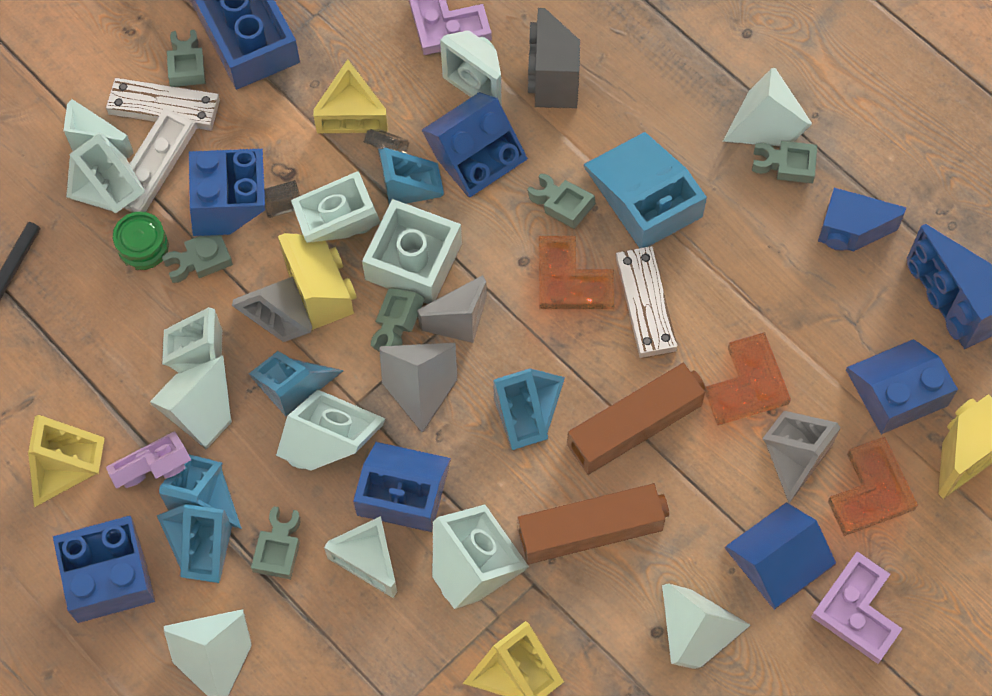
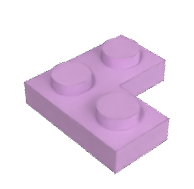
[408,0,492,55]
[106,431,191,489]
[811,552,902,664]

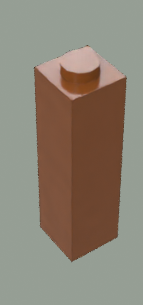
[567,362,706,475]
[517,483,669,565]

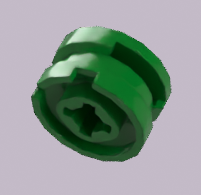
[112,212,169,270]

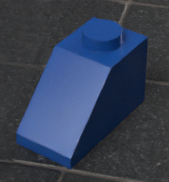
[818,187,906,251]

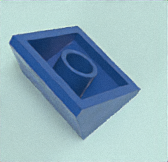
[725,502,836,610]

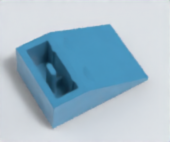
[584,132,707,249]

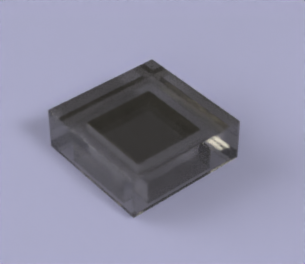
[363,129,410,153]
[265,180,300,218]

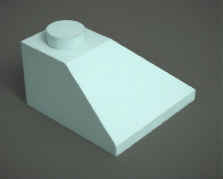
[440,30,502,106]
[291,171,381,243]
[276,389,385,471]
[432,505,529,609]

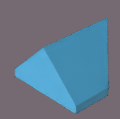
[377,144,444,205]
[249,351,344,417]
[493,368,565,450]
[159,454,242,529]
[156,504,232,583]

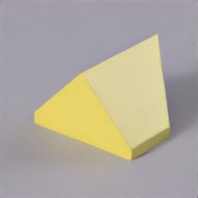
[313,59,388,133]
[28,415,104,507]
[463,621,564,696]

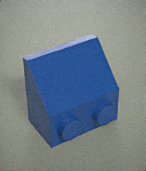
[846,339,958,435]

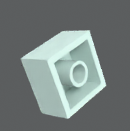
[362,199,462,304]

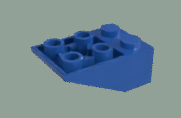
[907,224,992,350]

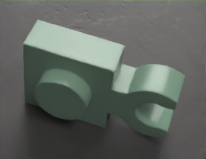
[167,30,206,87]
[752,141,817,183]
[527,174,596,229]
[162,235,233,283]
[371,288,425,352]
[251,506,300,580]

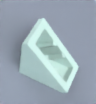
[722,68,812,146]
[63,99,134,158]
[66,132,145,213]
[162,307,223,373]
[150,356,232,449]
[324,516,397,598]
[662,583,751,669]
[164,609,252,696]

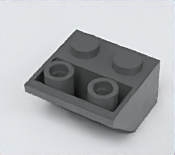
[528,8,580,108]

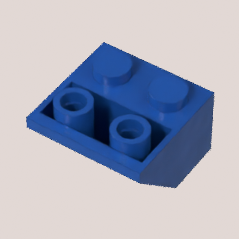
[422,92,528,197]
[189,148,265,236]
[353,442,451,532]
[53,515,155,623]

